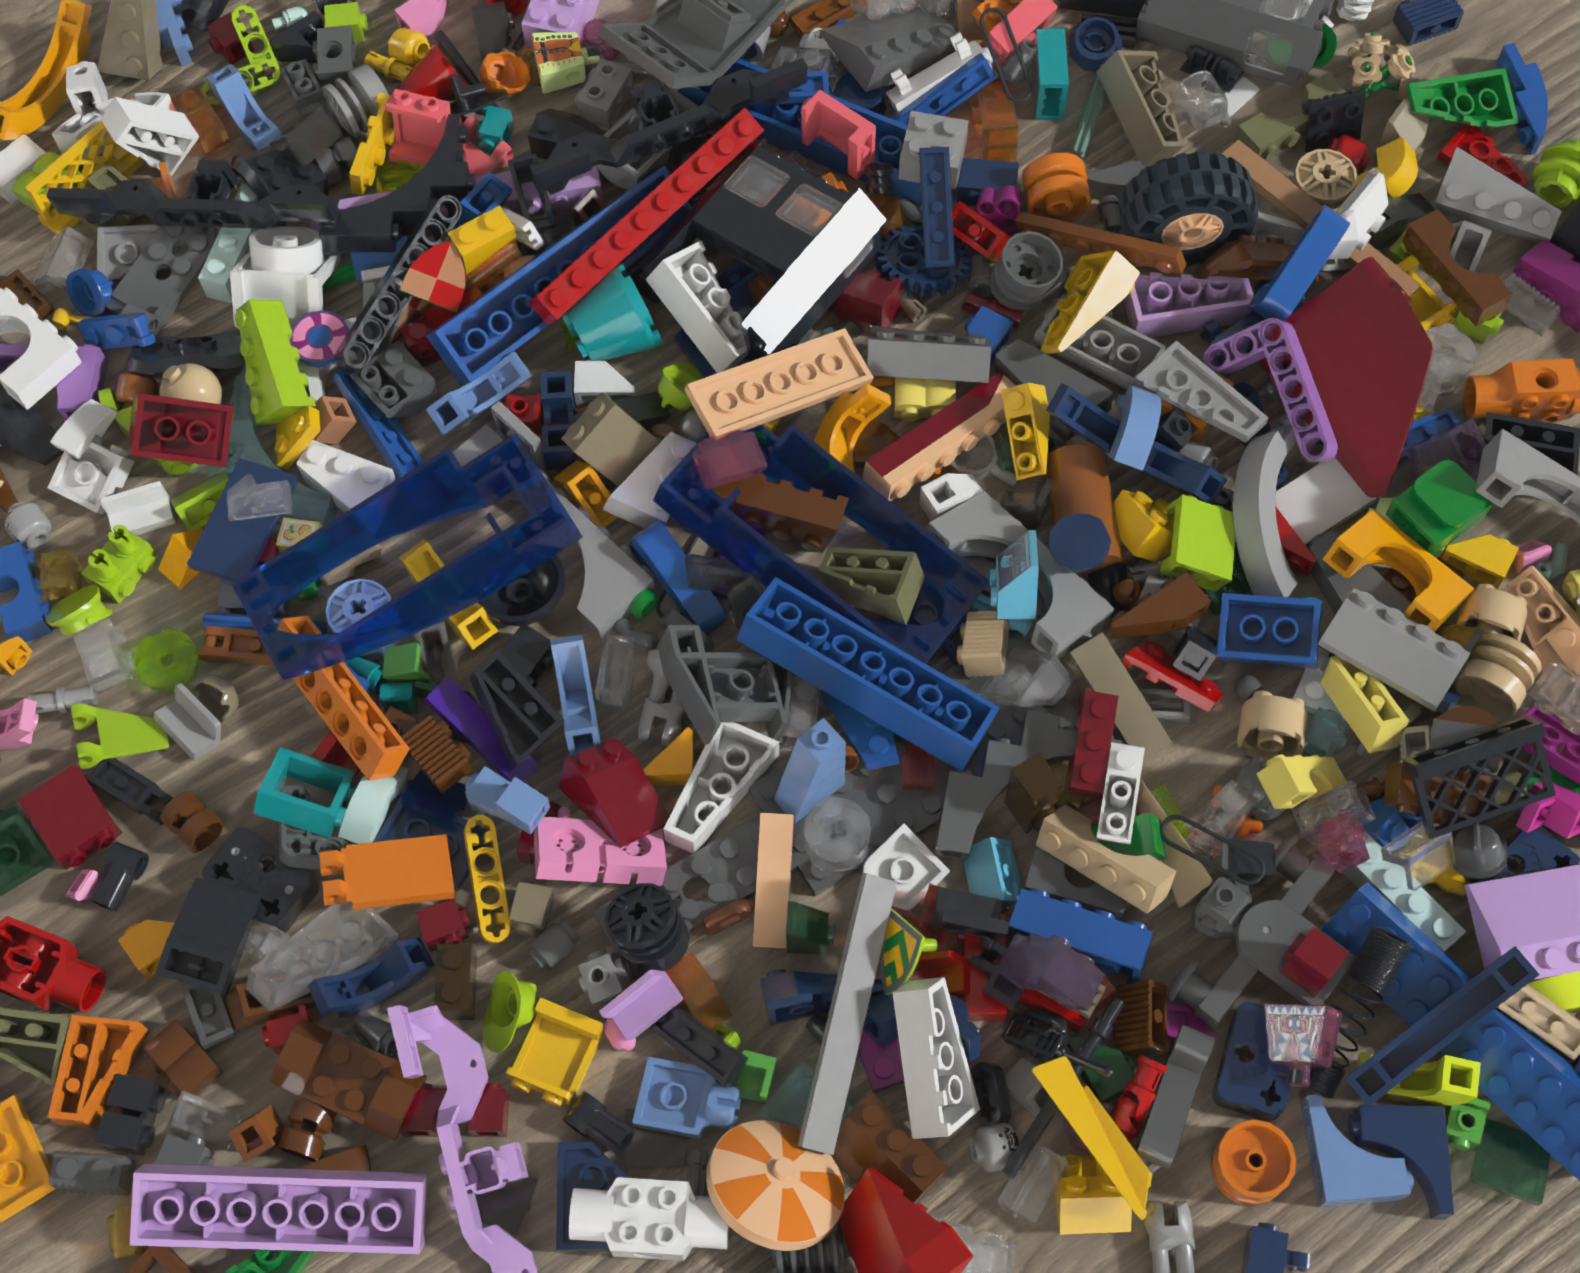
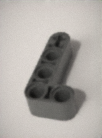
[1136,1025,1215,1169]

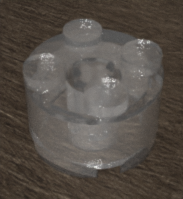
[1422,323,1478,396]
[804,796,871,873]

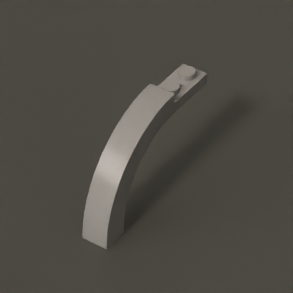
[1233,413,1309,597]

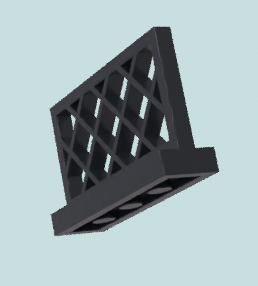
[1402,716,1556,839]

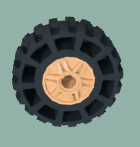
[1119,151,1258,267]

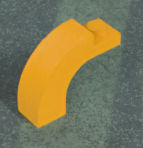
[810,384,891,491]

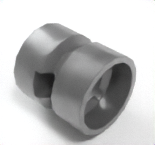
[311,137,357,187]

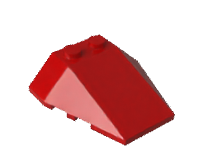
[838,1167,974,1273]

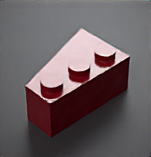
[828,258,901,334]

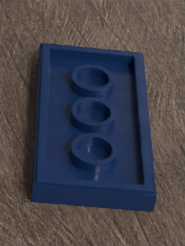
[187,458,298,586]

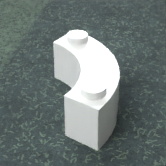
[52,92,176,165]

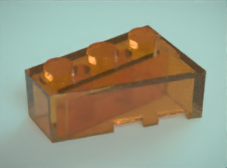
[968,77,1018,162]

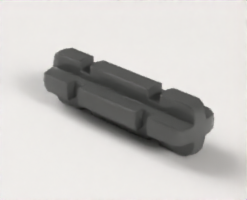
[685,1149,708,1196]

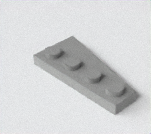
[97,224,217,282]
[1133,341,1269,443]

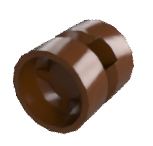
[160,791,224,853]
[276,1100,337,1162]

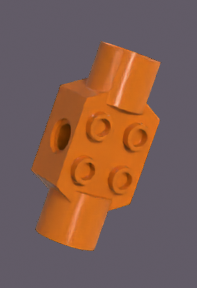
[1463,359,1580,423]

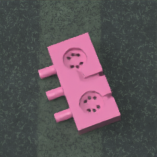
[534,807,667,886]

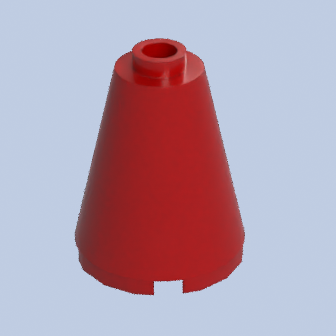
[390,44,466,102]

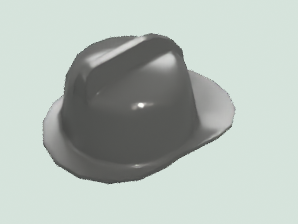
[1451,824,1507,879]

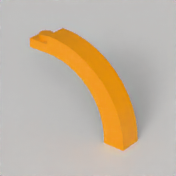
[0,0,92,140]

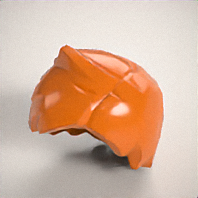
[480,52,531,99]

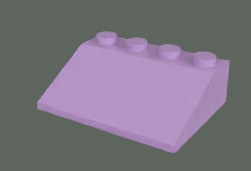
[1465,864,1580,980]

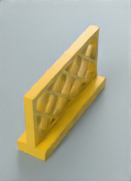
[25,121,144,238]

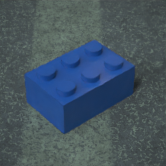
[1217,593,1322,669]

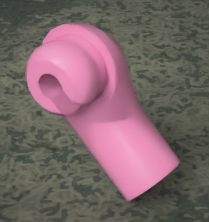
[604,1018,636,1052]

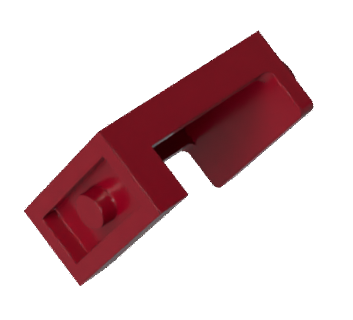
[18,763,123,870]

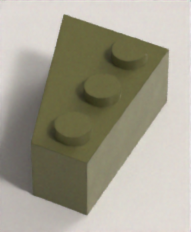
[819,547,925,625]
[0,1008,71,1087]

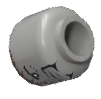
[3,502,52,549]

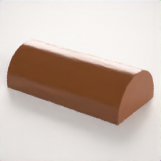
[1045,443,1124,577]

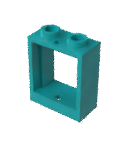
[253,747,357,838]

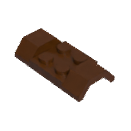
[271,1019,428,1141]

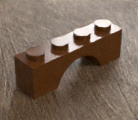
[1402,209,1512,326]

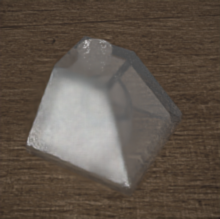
[977,647,1075,707]

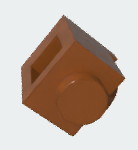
[227,1104,285,1162]

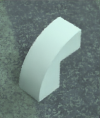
[338,766,409,844]

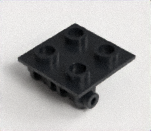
[1180,46,1258,93]
[1302,90,1366,153]

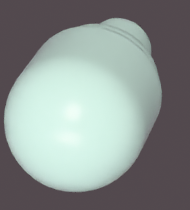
[272,6,310,30]

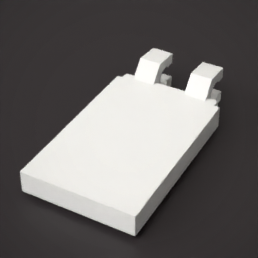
[1275,457,1376,546]

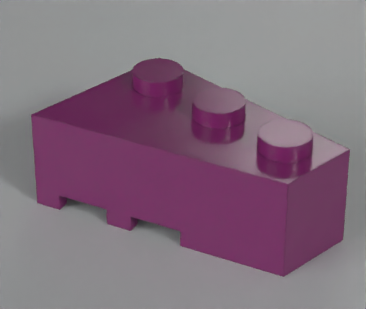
[1511,240,1580,333]

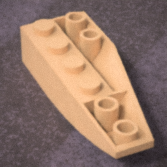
[1506,566,1580,733]

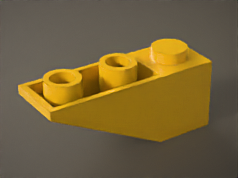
[1001,382,1050,481]

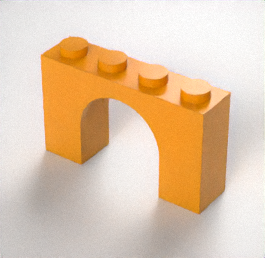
[1322,509,1474,632]

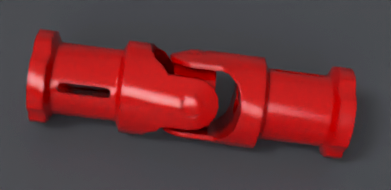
[1111,1055,1168,1144]

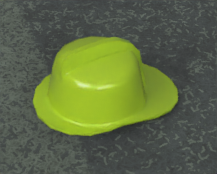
[658,362,704,411]
[482,971,537,1053]

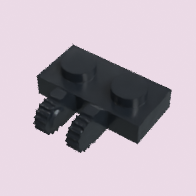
[969,932,1047,1010]

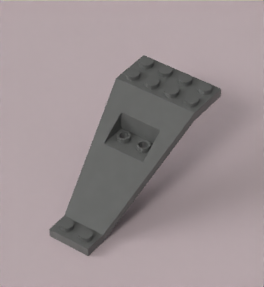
[599,0,794,91]

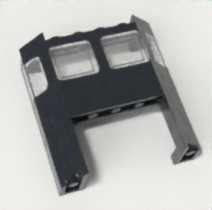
[630,138,886,361]

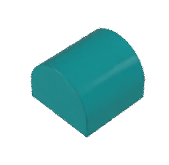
[380,682,417,714]

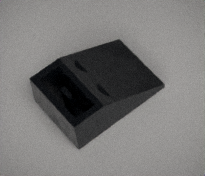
[155,877,262,994]

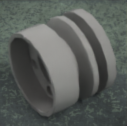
[322,64,393,140]

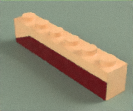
[863,371,1016,504]

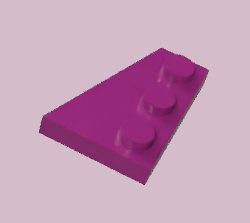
[858,1030,905,1093]

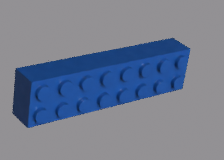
[737,577,1000,772]

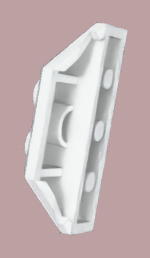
[1328,168,1388,259]

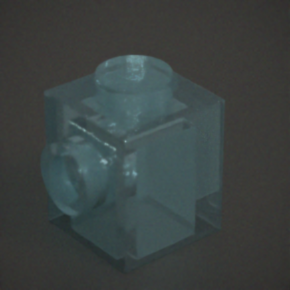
[1303,707,1349,757]

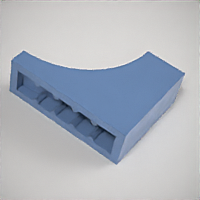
[1300,1094,1414,1207]

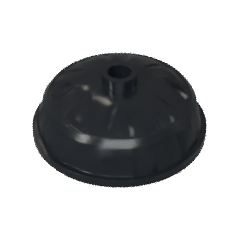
[470,541,565,626]

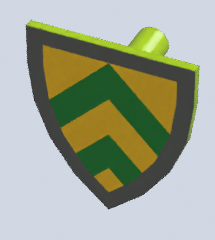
[880,908,937,995]

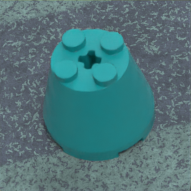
[562,263,664,361]

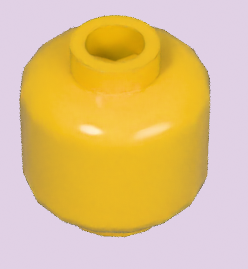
[388,28,430,67]

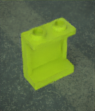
[1160,495,1235,592]

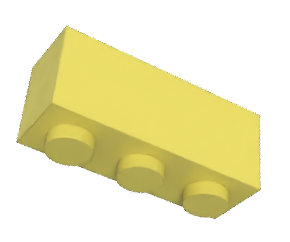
[1320,656,1409,754]

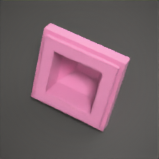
[65,869,98,901]

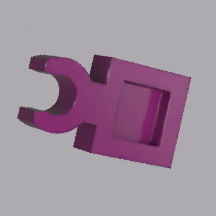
[1167,1003,1218,1041]

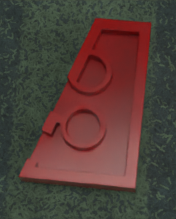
[1437,124,1529,188]
[1121,639,1224,713]

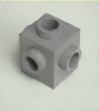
[578,949,631,1004]

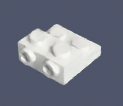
[47,436,135,514]

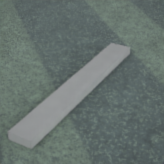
[797,873,897,1155]

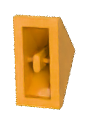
[158,527,204,590]
[643,727,694,786]

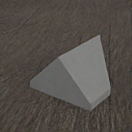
[1449,220,1492,272]

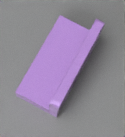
[599,970,684,1041]

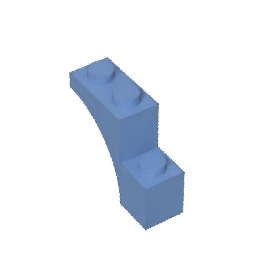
[550,634,601,757]
[465,766,550,835]

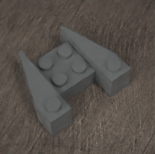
[658,625,793,744]

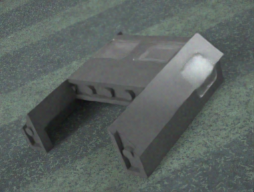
[1136,0,1334,87]

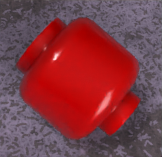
[1327,134,1370,172]

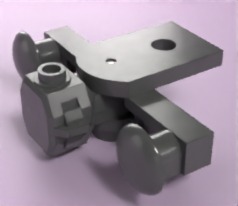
[1168,835,1356,1028]

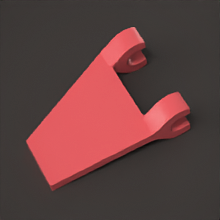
[463,115,515,177]

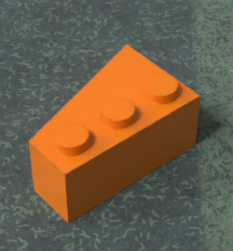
[47,1015,150,1129]

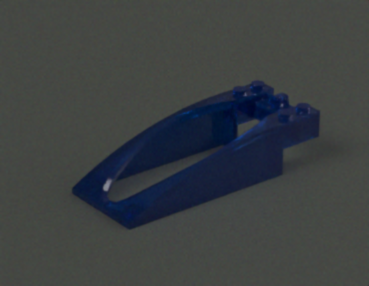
[652,424,990,664]
[231,433,583,680]

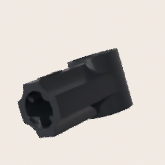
[88,841,149,912]
[562,1091,635,1156]

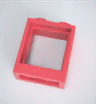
[983,0,1058,70]

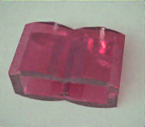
[692,430,767,489]

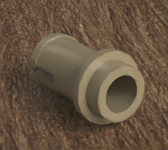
[900,288,927,322]

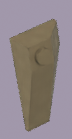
[1374,62,1442,163]

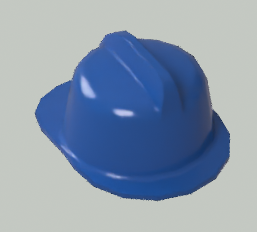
[66,268,113,316]

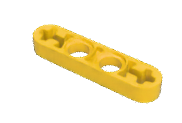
[464,815,511,944]

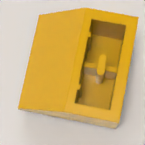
[1113,490,1175,562]
[1051,1154,1132,1235]

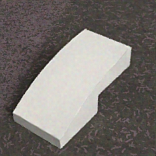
[50,399,118,459]

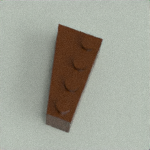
[708,464,849,553]

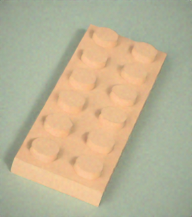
[684,328,874,442]

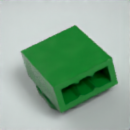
[1386,459,1493,556]

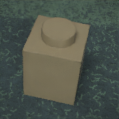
[509,881,555,937]

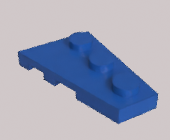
[820,691,899,770]

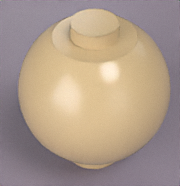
[159,363,222,404]

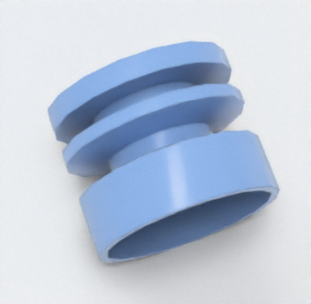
[325,579,402,661]

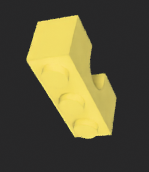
[1257,755,1351,809]

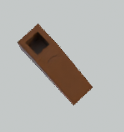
[1107,572,1211,640]

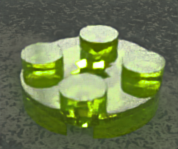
[134,629,200,693]

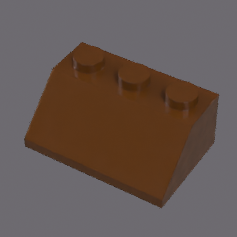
[830,1092,948,1204]

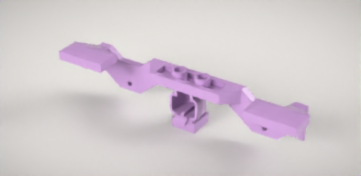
[387,1005,537,1273]

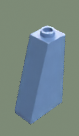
[774,718,846,824]

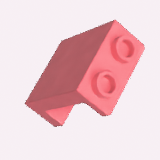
[385,89,451,169]
[801,90,876,180]

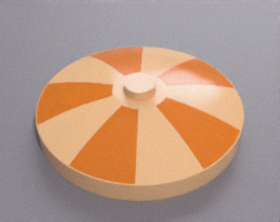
[706,1120,845,1251]

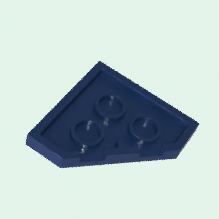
[556,1142,629,1252]

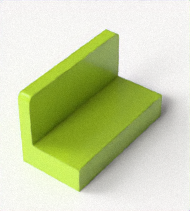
[170,471,229,531]

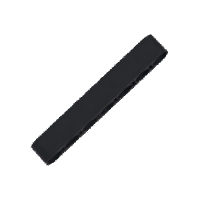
[335,195,462,372]

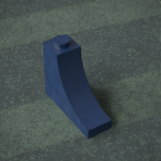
[1348,1104,1454,1220]

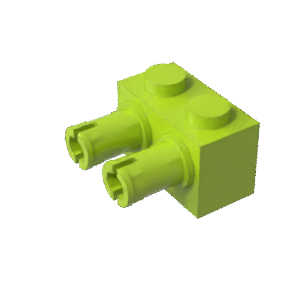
[81,525,158,604]

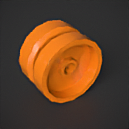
[1022,153,1092,222]
[1210,1119,1297,1207]

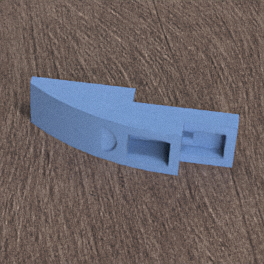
[156,0,194,66]

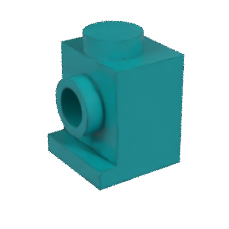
[476,106,514,153]

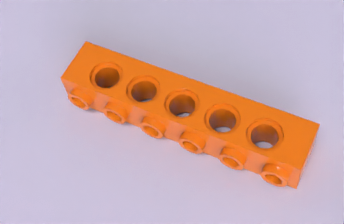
[268,616,410,781]

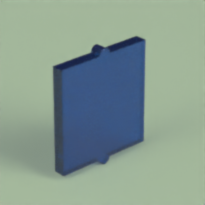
[399,770,467,824]

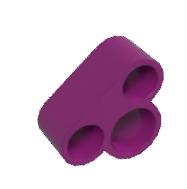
[977,185,1022,232]

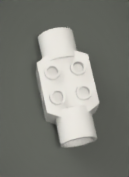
[569,1177,729,1261]

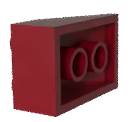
[127,392,234,467]
[559,738,670,848]

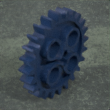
[875,223,971,298]

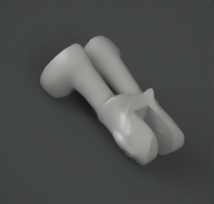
[638,650,685,747]
[1144,1201,1196,1273]

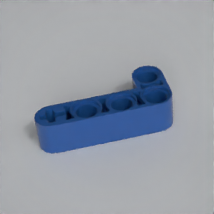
[1249,205,1350,321]
[629,520,728,635]

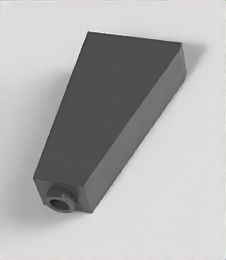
[995,338,1113,442]
[1307,529,1411,615]

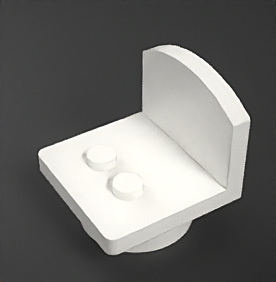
[230,226,342,330]

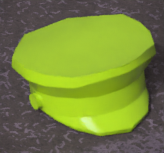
[45,584,113,635]

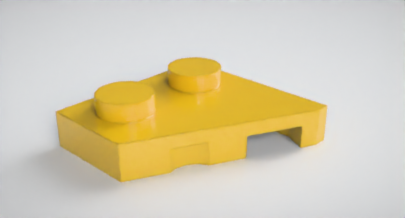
[274,406,320,470]

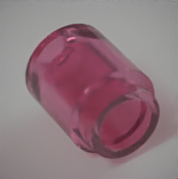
[583,19,620,61]

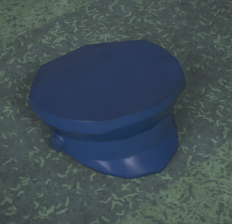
[1069,17,1123,71]
[833,72,887,116]
[1049,513,1112,573]

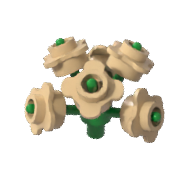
[1347,31,1416,102]

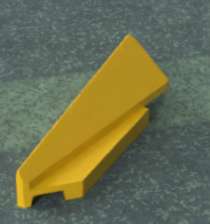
[1031,1056,1152,1220]

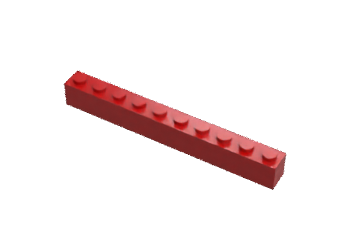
[528,108,764,325]

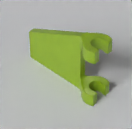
[71,703,169,769]

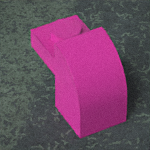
[1516,782,1580,839]

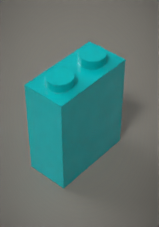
[1031,28,1069,120]

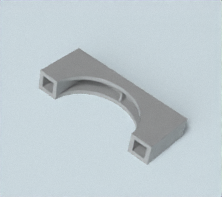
[1475,429,1580,524]
[925,491,1114,663]

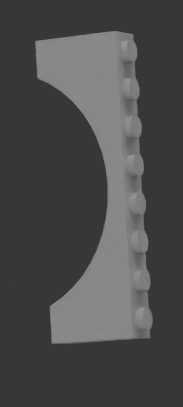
[431,424,656,641]

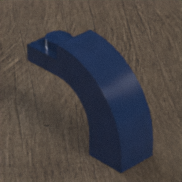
[308,937,435,1018]
[863,992,981,1063]

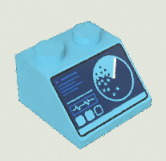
[989,530,1039,619]

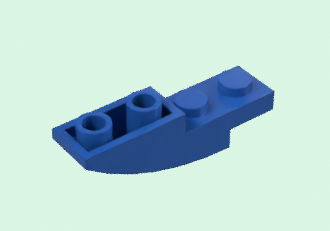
[1496,43,1548,155]

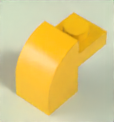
[1354,136,1418,198]

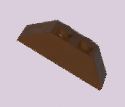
[1197,235,1319,283]

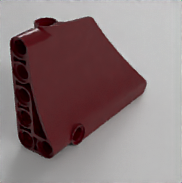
[1248,256,1434,498]

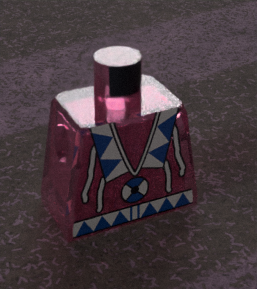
[1265,1004,1342,1087]

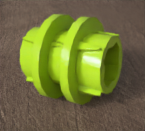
[1532,139,1580,208]

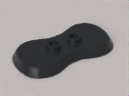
[127,331,245,374]

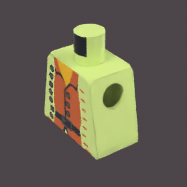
[532,32,600,94]

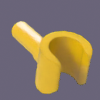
[51,308,93,331]

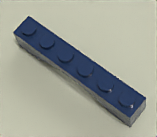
[1345,946,1540,1107]

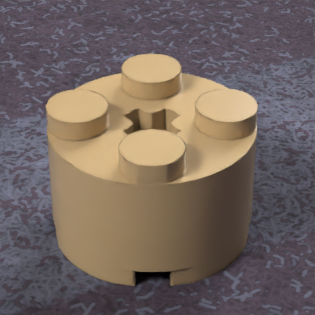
[1454,584,1527,652]
[1237,691,1308,762]

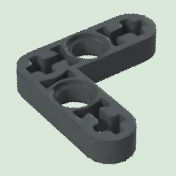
[278,785,357,870]

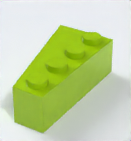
[235,299,316,425]

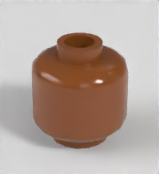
[114,368,158,409]

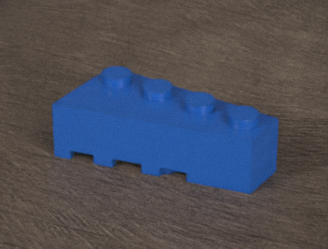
[1008,888,1153,983]

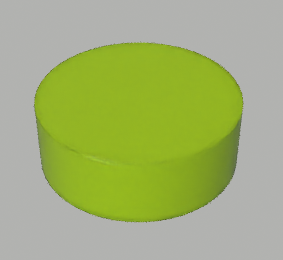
[98,388,120,411]

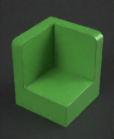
[383,642,432,683]
[736,1050,777,1105]

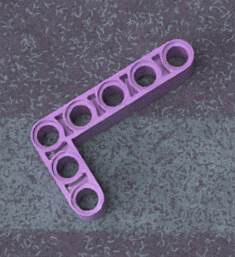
[1203,318,1338,462]

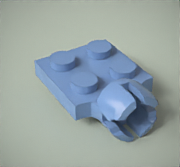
[632,1057,741,1139]

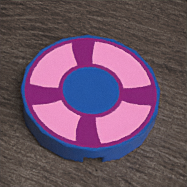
[290,310,349,368]

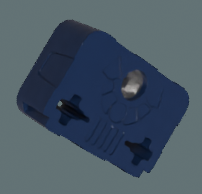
[1467,826,1580,899]
[1212,1002,1305,1122]

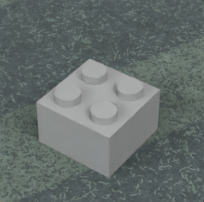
[899,111,969,189]

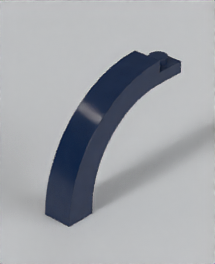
[1046,383,1228,505]

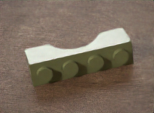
[1234,72,1347,161]

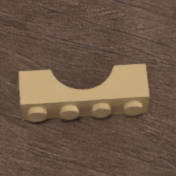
[1036,804,1177,913]

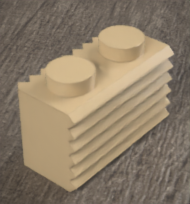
[957,611,1010,678]

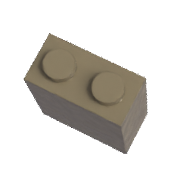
[561,392,660,487]

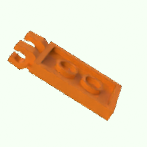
[319,834,455,910]

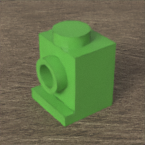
[1445,1098,1491,1151]

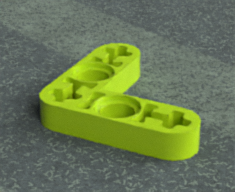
[201,5,281,107]

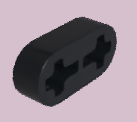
[971,1062,1011,1127]

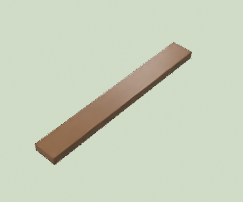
[1221,140,1421,298]

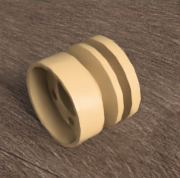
[1292,149,1357,212]
[1453,633,1542,718]

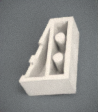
[100,97,199,177]

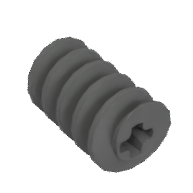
[772,1232,844,1273]

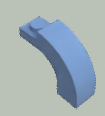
[206,64,283,152]
[426,352,533,435]
[1108,384,1161,471]

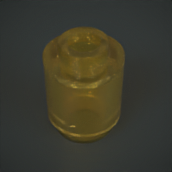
[106,1205,145,1261]

